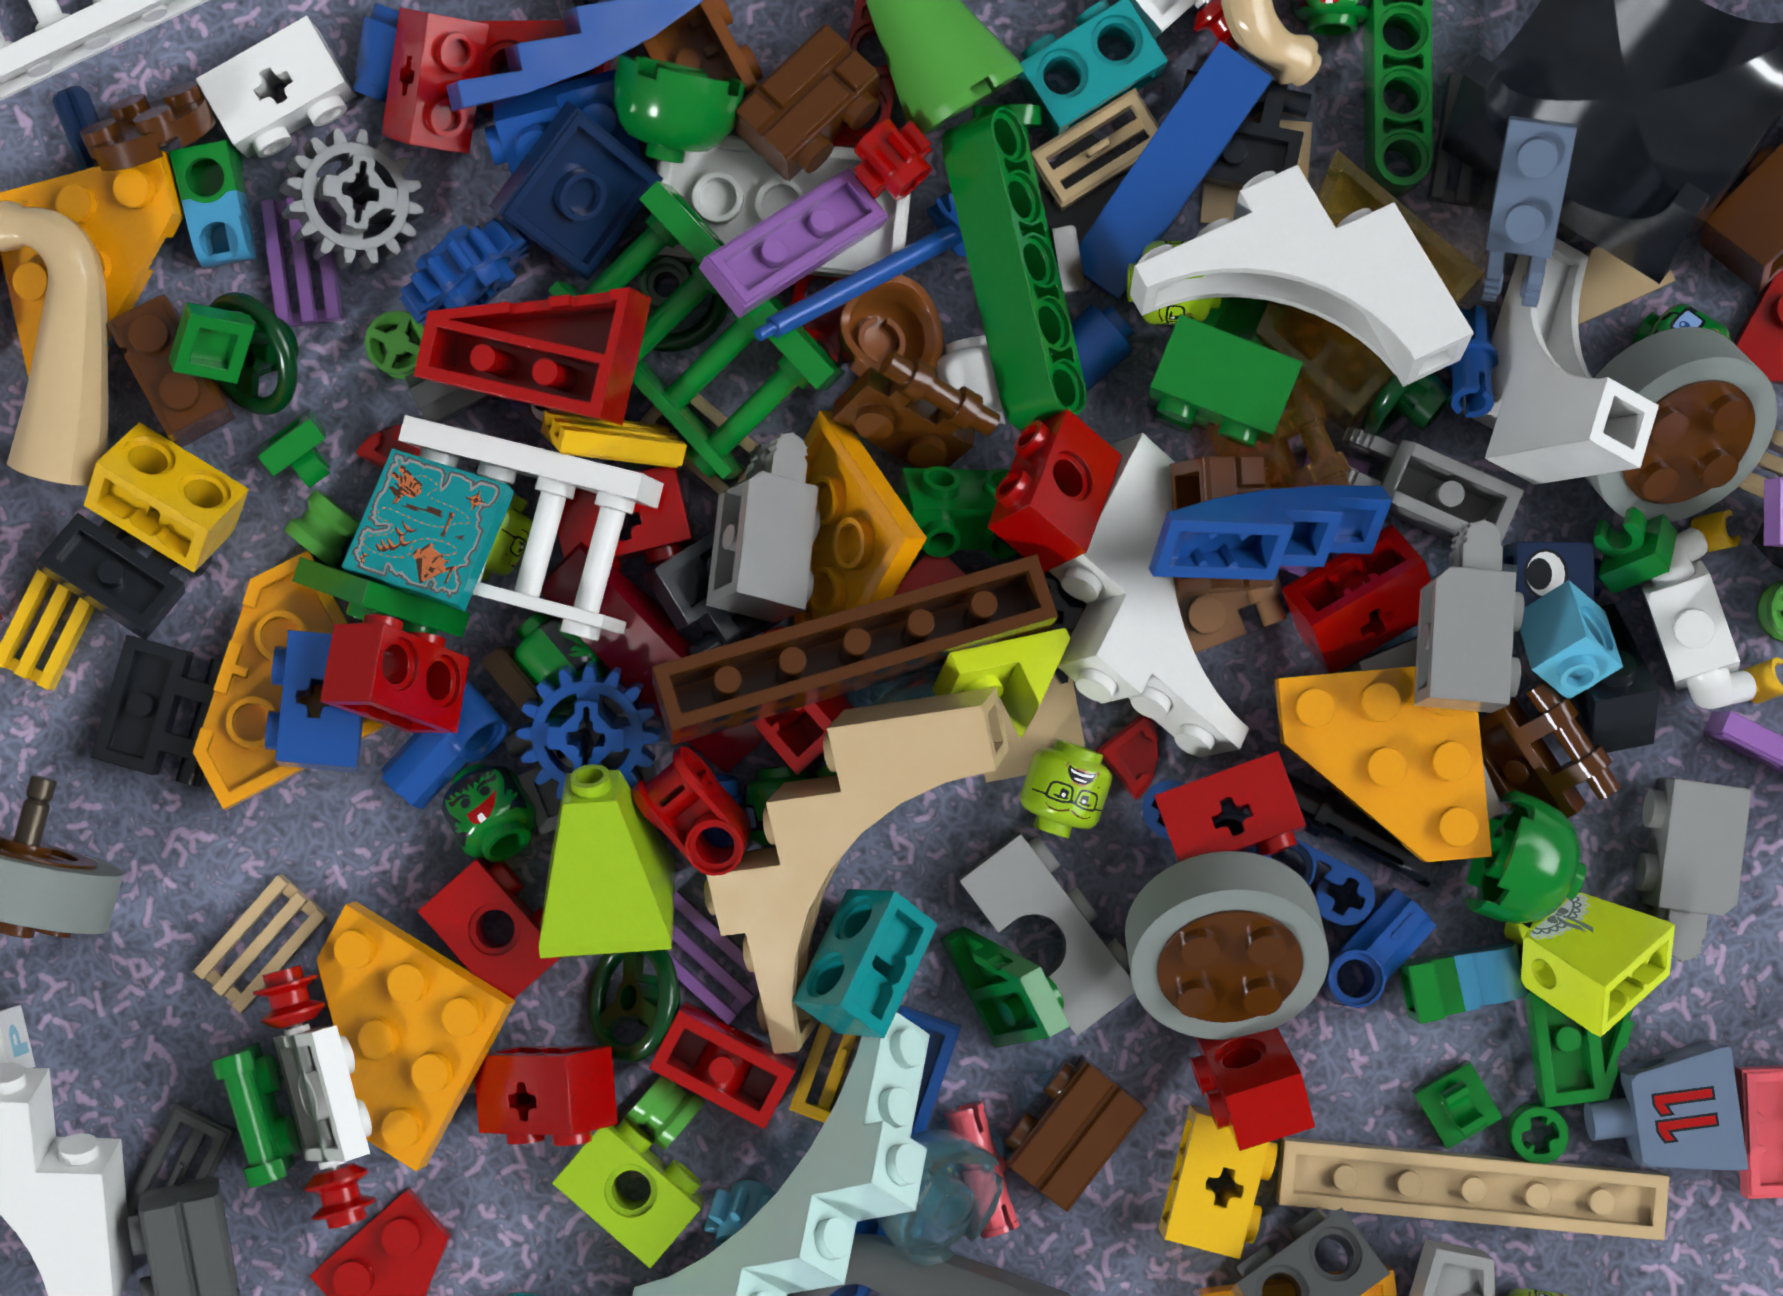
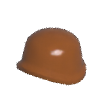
[838,275,944,377]

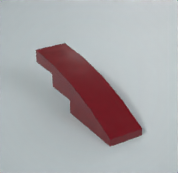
[541,542,765,773]

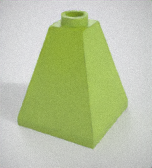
[539,764,676,958]

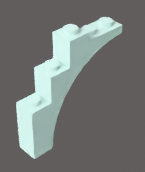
[632,1012,930,1296]

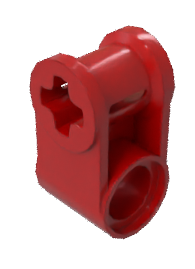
[631,746,752,876]

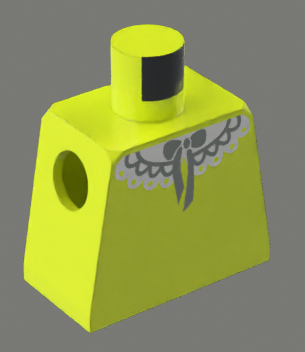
[1504,893,1675,1037]

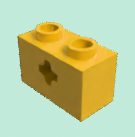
[1158,1105,1278,1259]

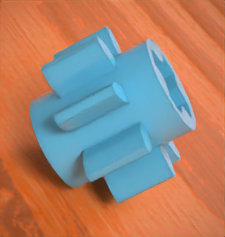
[704,1180,776,1248]

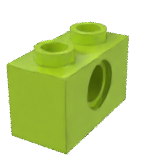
[552,1117,705,1268]

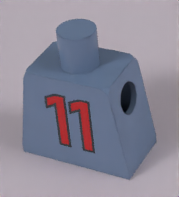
[1584,1040,1748,1171]

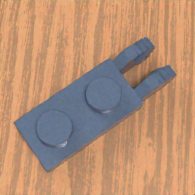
[1481,116,1577,308]

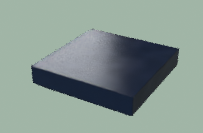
[489,101,664,281]

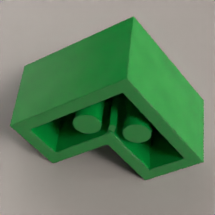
[1147,314,1303,448]

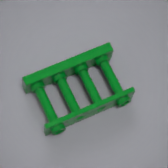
[548,181,846,480]

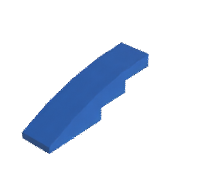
[446,0,704,112]
[1079,41,1273,301]
[1149,485,1392,580]

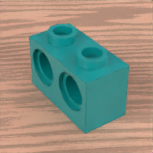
[1016,0,1168,138]
[793,889,938,1038]

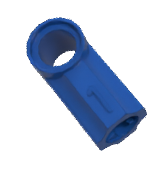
[381,678,508,810]
[1320,888,1437,1008]

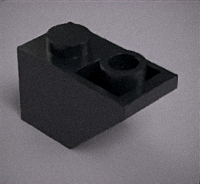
[1570,603,1659,753]

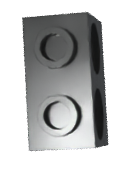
[1230,1207,1390,1296]

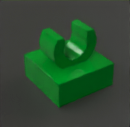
[169,302,255,384]
[257,408,330,488]
[1594,507,1677,594]
[1412,1060,1502,1150]

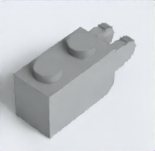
[1326,427,1524,545]
[706,431,820,623]
[1414,518,1524,713]
[1634,778,1752,963]

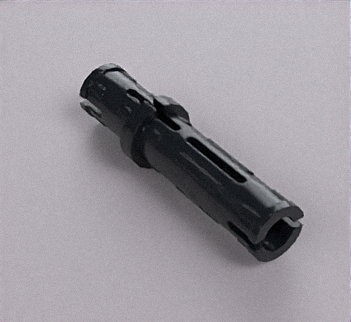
[1287,773,1443,888]

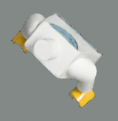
[1639,510,1783,709]

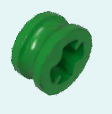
[1506,1103,1569,1164]

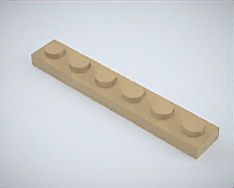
[1276,1137,1670,1241]

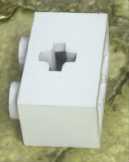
[196,15,357,158]

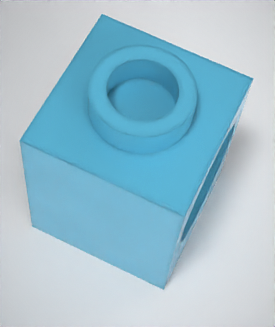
[1519,580,1623,699]

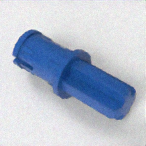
[1447,305,1498,418]

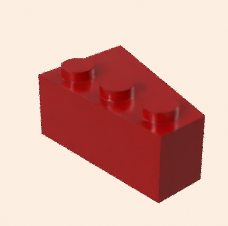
[413,287,652,426]

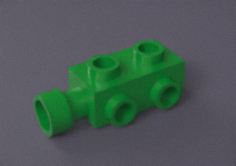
[896,466,1018,559]

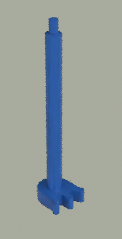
[754,191,966,341]

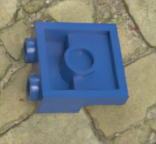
[485,69,644,186]

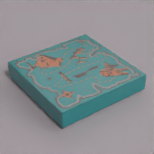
[341,448,515,611]

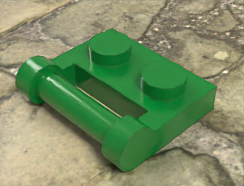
[211,1042,300,1188]

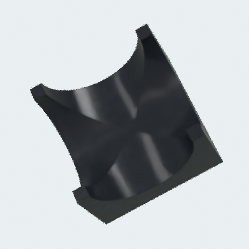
[1441,0,1783,284]

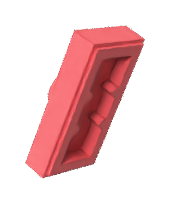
[1735,1065,1783,1199]

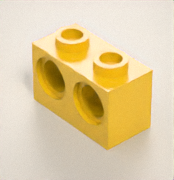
[83,422,249,573]

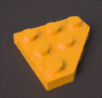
[0,151,185,379]
[794,410,927,625]
[193,550,388,811]
[1274,666,1492,862]
[316,901,516,1172]

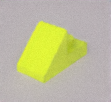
[932,628,1070,738]

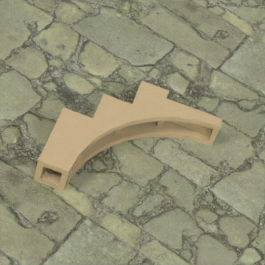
[704,687,1009,1054]

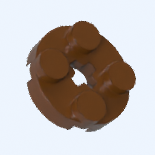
[79,81,216,171]

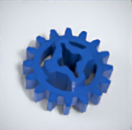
[399,218,532,326]
[517,661,661,800]

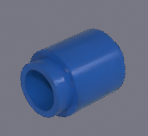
[1071,304,1134,392]

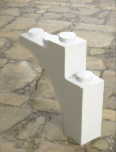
[1130,165,1474,387]
[1461,238,1659,485]
[1049,433,1249,757]
[0,1063,132,1296]

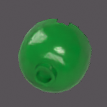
[613,54,745,164]
[1466,789,1586,924]

